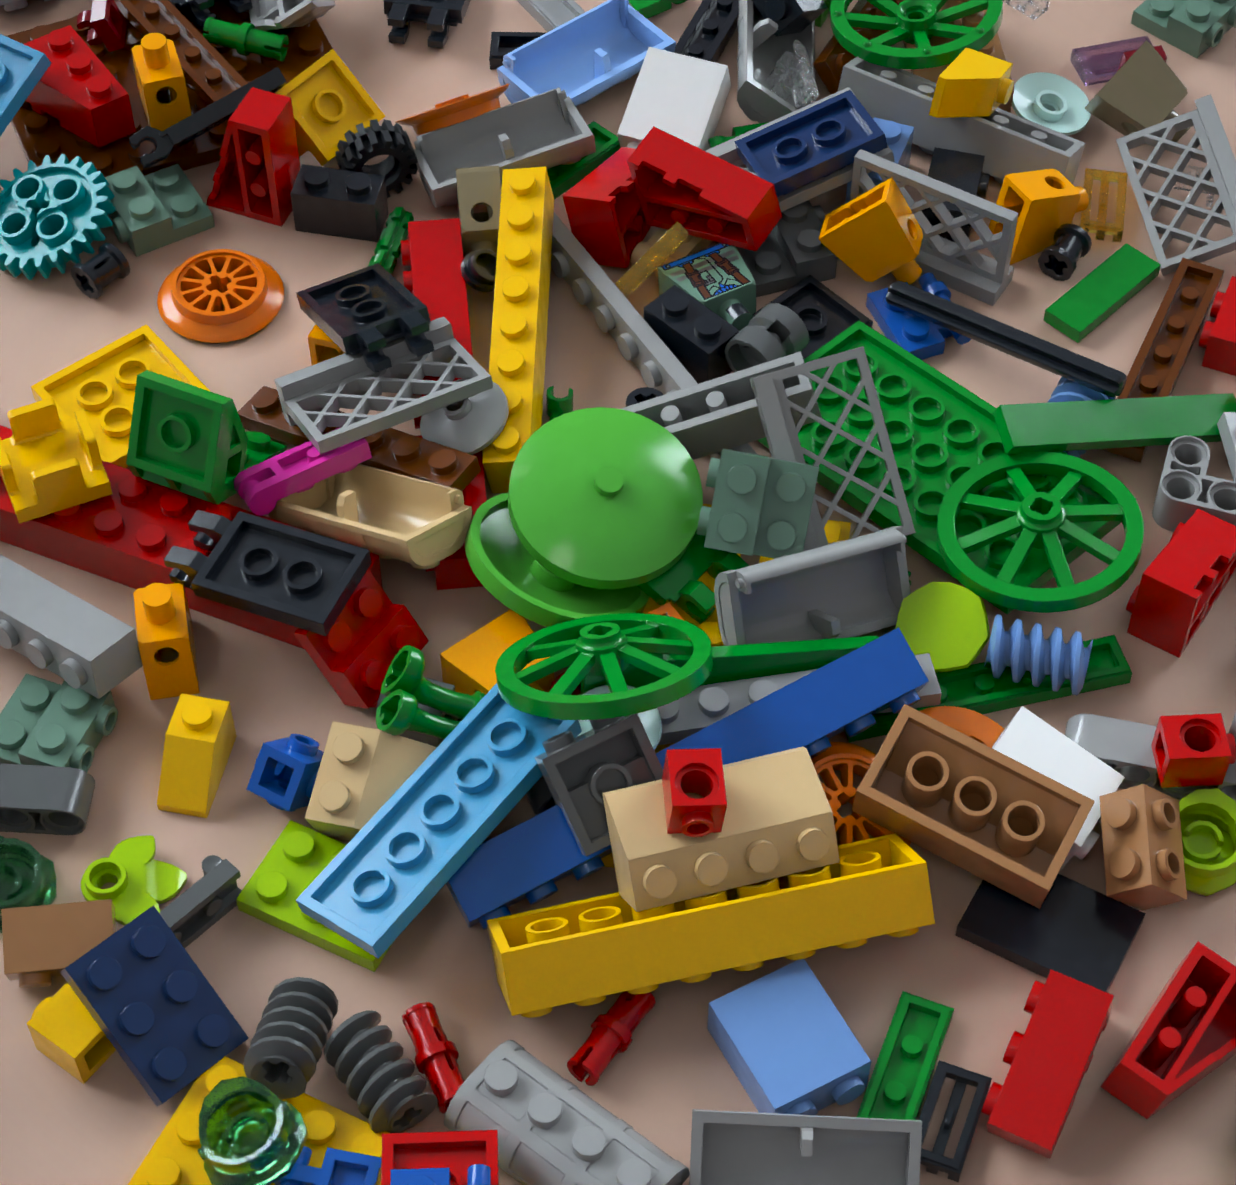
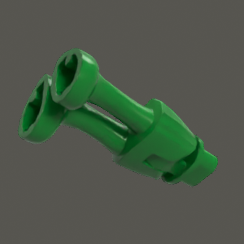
[376,645,486,739]

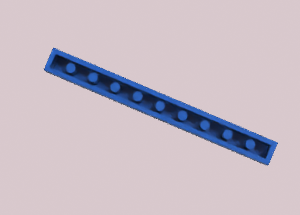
[446,627,929,930]

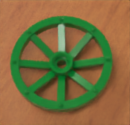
[830,0,1003,69]
[937,451,1144,613]
[495,613,713,720]

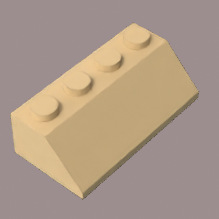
[602,746,840,912]

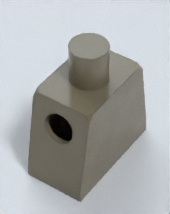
[1085,40,1190,142]
[456,165,501,259]

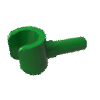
[546,386,573,421]

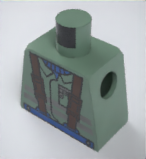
[658,243,756,330]

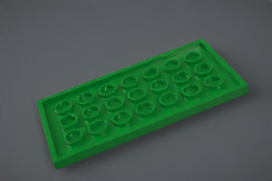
[757,320,1137,615]

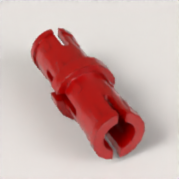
[567,991,656,1086]
[402,1002,465,1114]

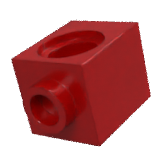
[1151,713,1236,788]
[662,748,727,837]

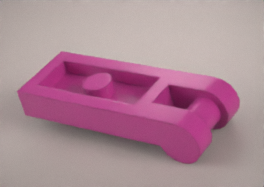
[234,427,372,516]

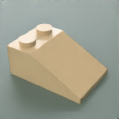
[304,721,437,842]

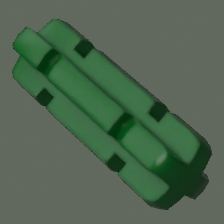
[368,207,414,274]

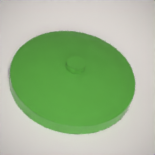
[508,407,703,589]
[465,492,650,627]

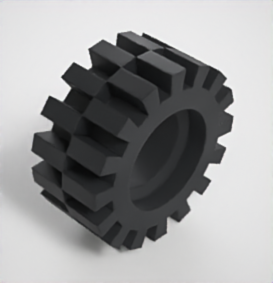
[336,119,418,198]

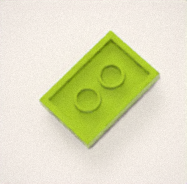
[236,820,393,972]

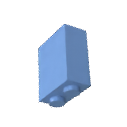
[707,959,871,1115]

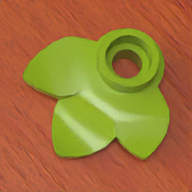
[81,835,188,926]

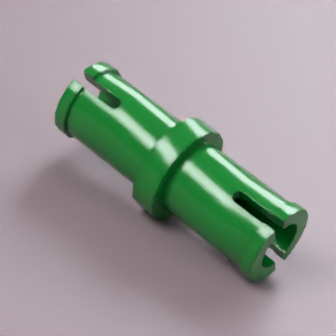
[203,17,289,61]

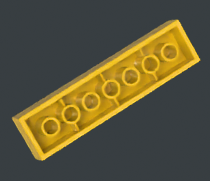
[486,833,935,1018]

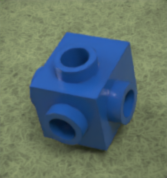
[246,734,324,812]

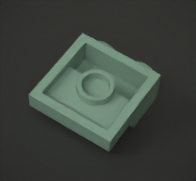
[1131,0,1236,58]
[105,164,215,257]
[697,448,819,559]
[0,673,118,772]

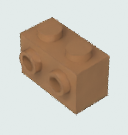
[1099,784,1187,911]
[1,899,116,988]

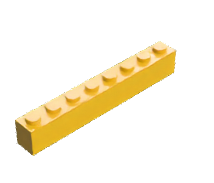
[482,167,554,493]

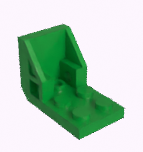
[126,370,287,505]

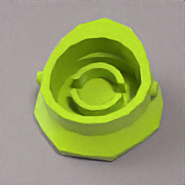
[895,582,990,673]
[1179,789,1236,896]

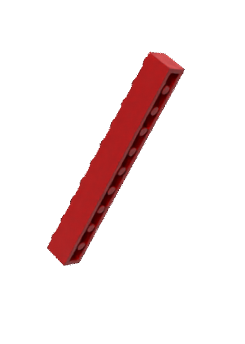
[400,218,487,590]

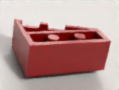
[24,25,136,148]
[206,87,300,227]
[626,126,782,252]
[562,147,651,268]
[1126,509,1236,658]
[1100,941,1236,1119]
[981,969,1114,1159]

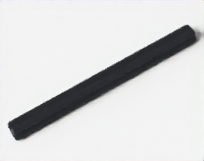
[886,281,1127,397]

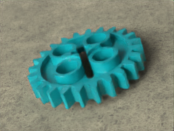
[0,154,116,280]

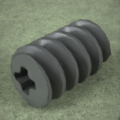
[244,977,338,1099]
[324,1010,437,1133]

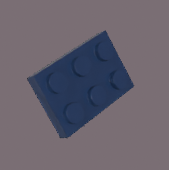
[735,90,888,197]
[60,905,249,1107]

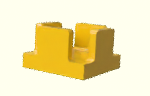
[275,49,385,166]
[0,398,112,524]

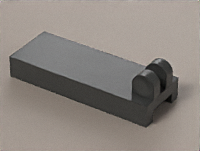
[159,855,242,948]

